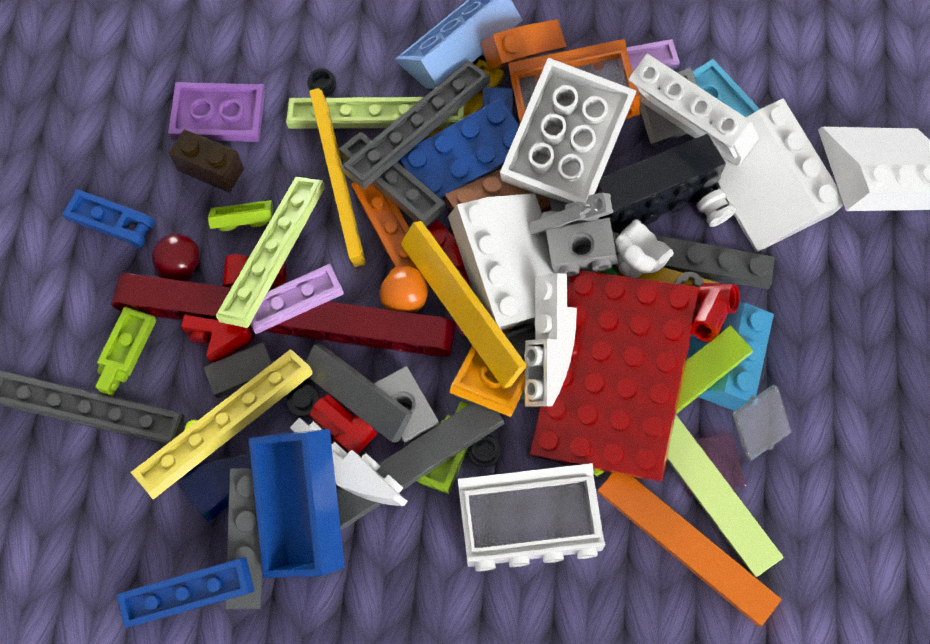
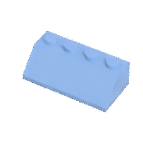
[395,0,523,89]

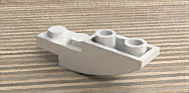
[524,273,577,407]
[290,418,408,506]

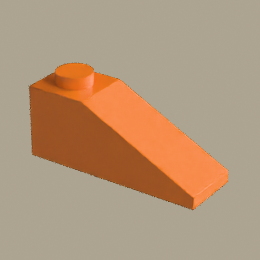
[480,19,567,71]

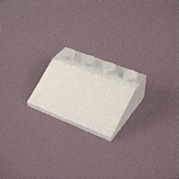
[500,58,636,203]
[717,98,844,253]
[818,127,930,211]
[448,193,554,331]

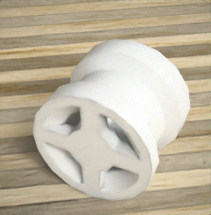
[696,189,736,227]

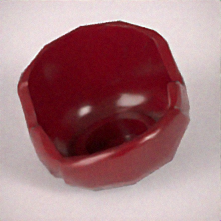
[152,233,200,281]

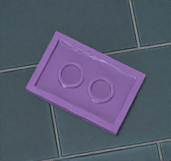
[168,82,265,142]

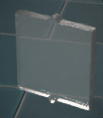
[732,385,791,461]

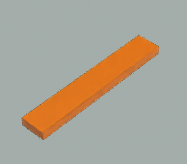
[597,473,782,627]

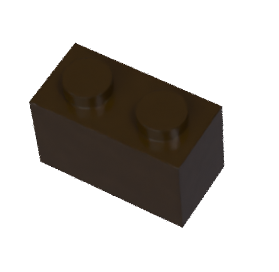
[169,129,244,193]

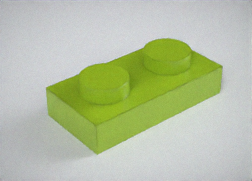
[208,200,274,231]

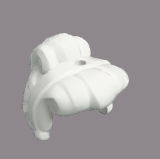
[615,219,674,278]

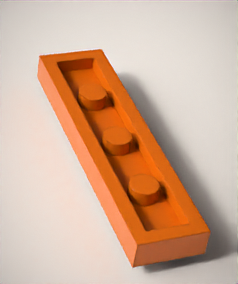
[351,183,418,270]

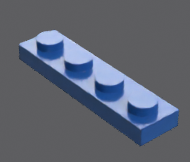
[117,557,255,629]

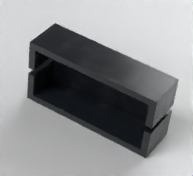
[595,134,726,234]

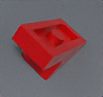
[181,315,253,363]

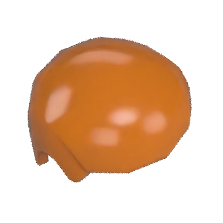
[379,266,429,314]

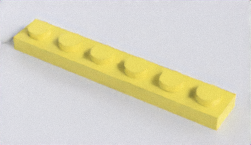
[131,349,313,499]

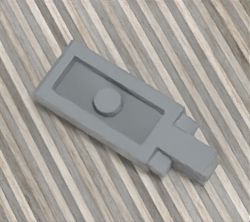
[529,193,613,236]

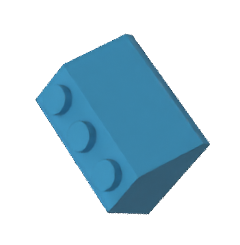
[686,302,774,411]

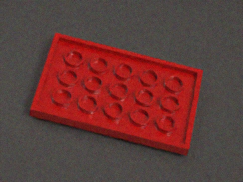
[530,270,700,482]

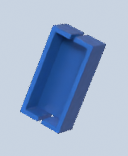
[249,429,345,578]

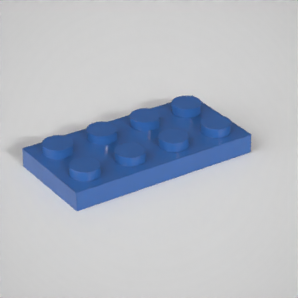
[398,98,519,200]

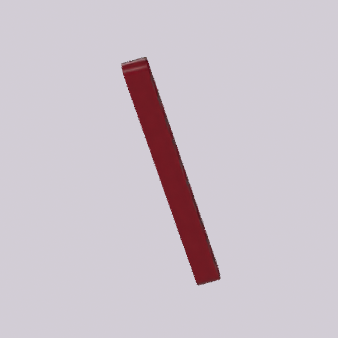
[111,273,456,357]

